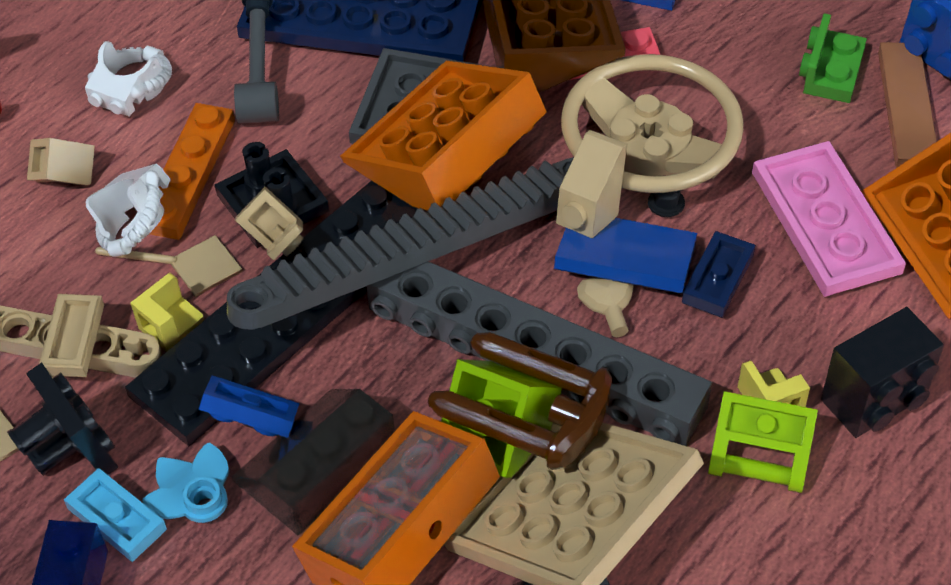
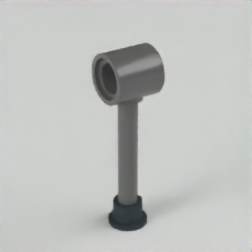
[234,0,279,124]

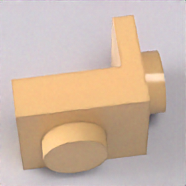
[235,187,303,260]

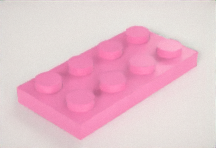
[752,141,906,297]

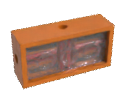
[292,411,500,585]

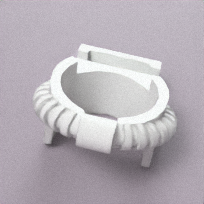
[85,41,172,116]
[86,163,170,257]

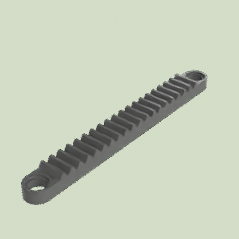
[226,157,574,330]

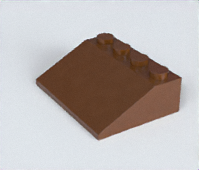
[482,0,626,92]

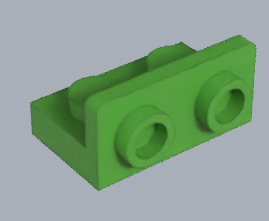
[799,13,867,103]

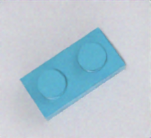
[64,468,167,562]

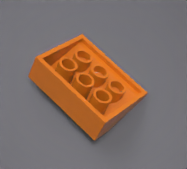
[340,60,547,210]
[861,133,951,319]

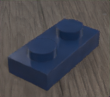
[682,231,756,318]

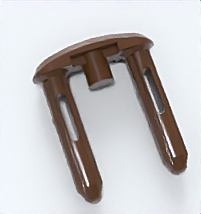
[428,332,612,470]

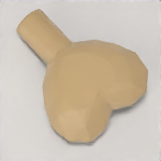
[577,278,633,338]

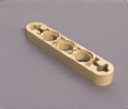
[0,305,162,378]

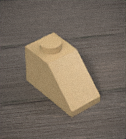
[556,130,627,239]

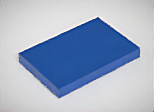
[554,218,697,293]

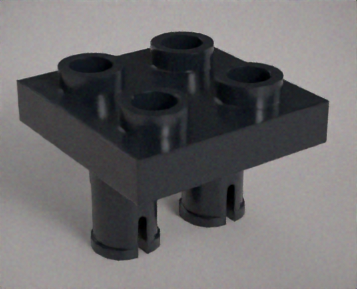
[214,142,330,248]
[7,362,118,476]

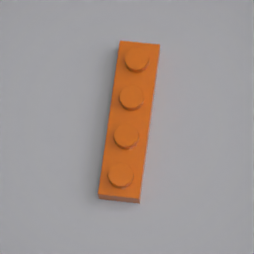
[149,103,235,240]

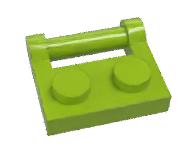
[708,391,818,493]

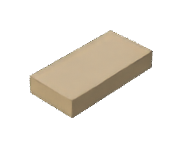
[39,294,104,377]

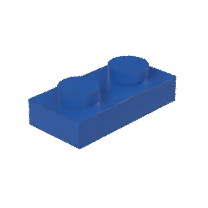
[199,375,299,438]

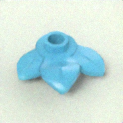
[142,443,229,523]

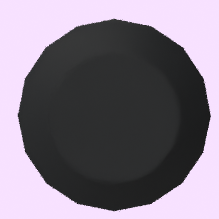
[648,190,685,217]

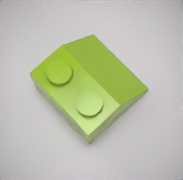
[441,359,562,478]

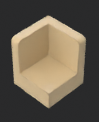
[27,138,95,185]

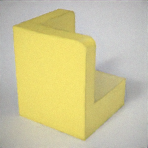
[131,273,204,352]
[738,360,810,407]

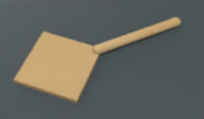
[95,235,243,297]

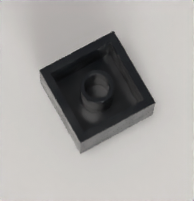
[821,307,944,438]

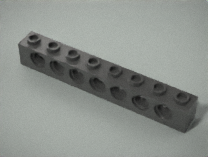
[366,262,712,446]

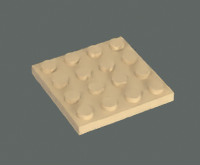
[444,423,704,585]

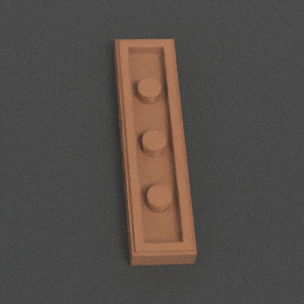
[878,42,937,168]

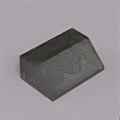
[232,389,395,536]

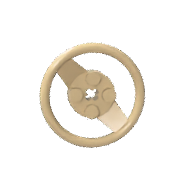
[561,54,744,193]

